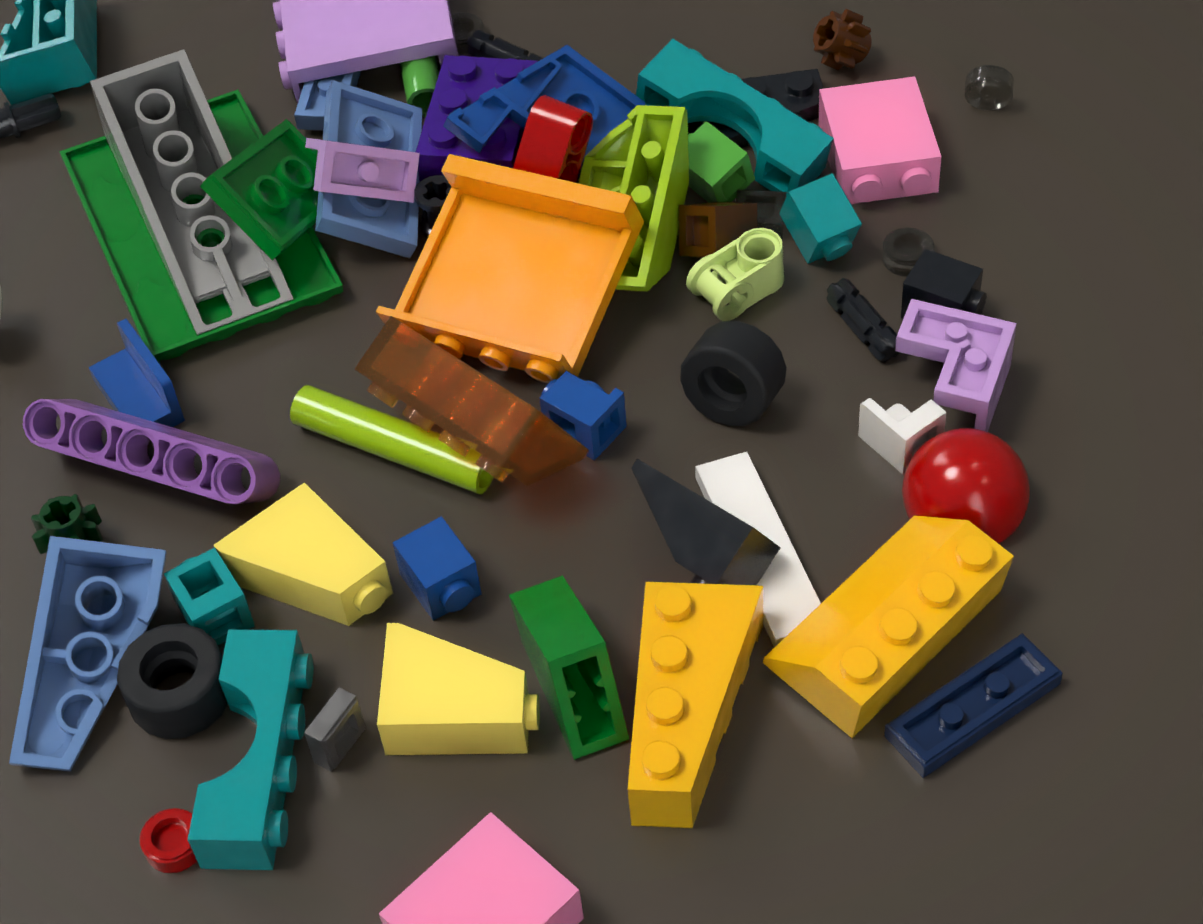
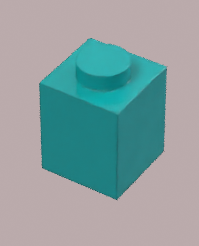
[779,173,862,264]

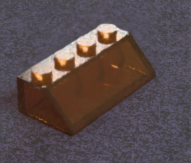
[355,316,589,486]

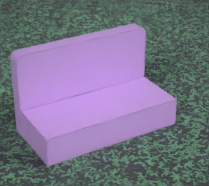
[305,138,420,203]

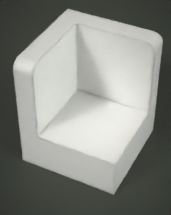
[858,398,947,474]

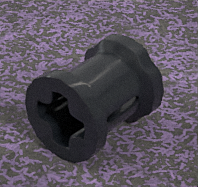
[414,175,451,238]

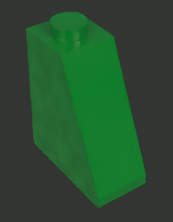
[509,575,629,760]

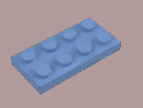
[315,80,422,258]

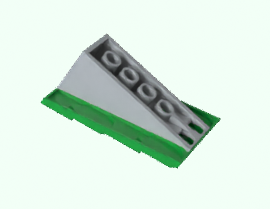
[59,49,343,361]

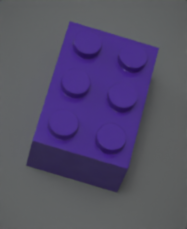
[415,55,538,182]

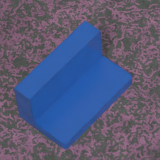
[89,318,185,427]

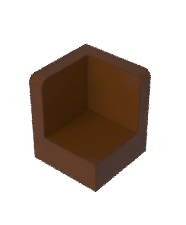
[679,202,757,257]

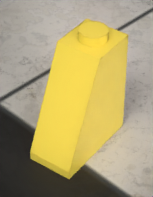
[213,482,393,626]
[377,623,540,755]

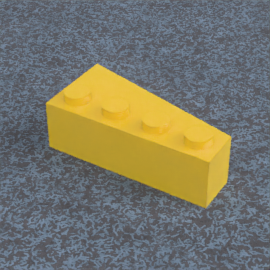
[627,582,763,828]

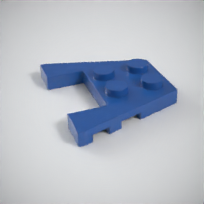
[443,45,646,171]

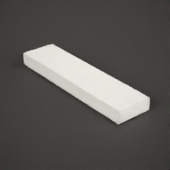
[695,451,821,647]

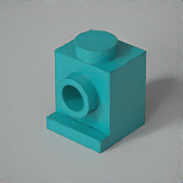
[163,548,255,645]

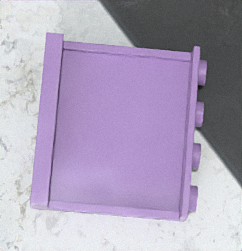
[273,0,459,104]

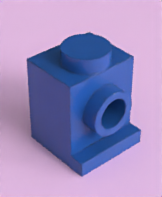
[539,371,627,461]

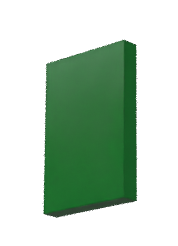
[200,119,318,261]

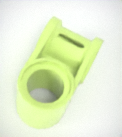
[686,228,784,321]

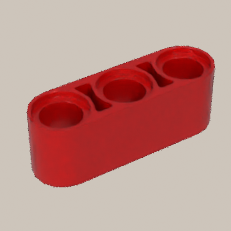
[513,95,593,183]

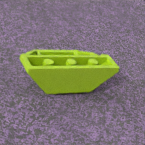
[579,105,689,292]

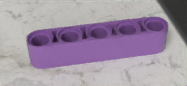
[23,399,280,504]

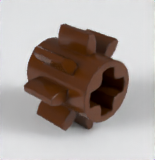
[813,9,872,70]

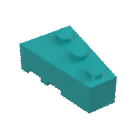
[0,0,97,105]

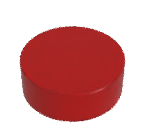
[140,808,197,873]

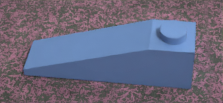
[9,536,167,772]

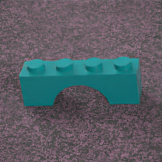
[636,38,834,199]
[187,629,314,870]

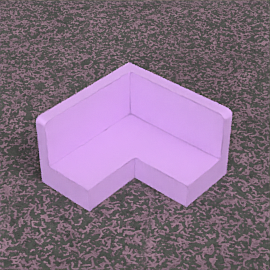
[895,299,1017,432]

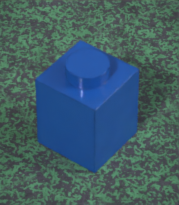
[392,516,482,621]

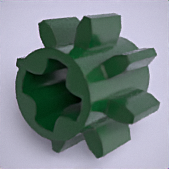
[31,494,103,554]

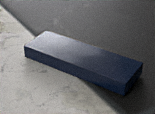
[884,633,1063,778]

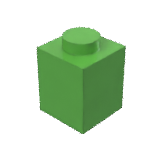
[688,121,755,203]

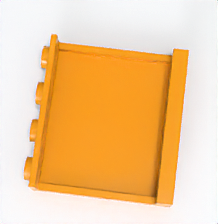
[376,154,644,383]

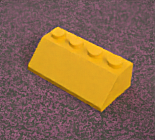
[763,515,1014,738]

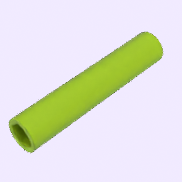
[290,385,497,494]

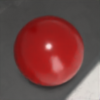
[902,428,1030,544]

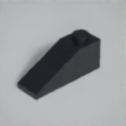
[631,459,781,585]

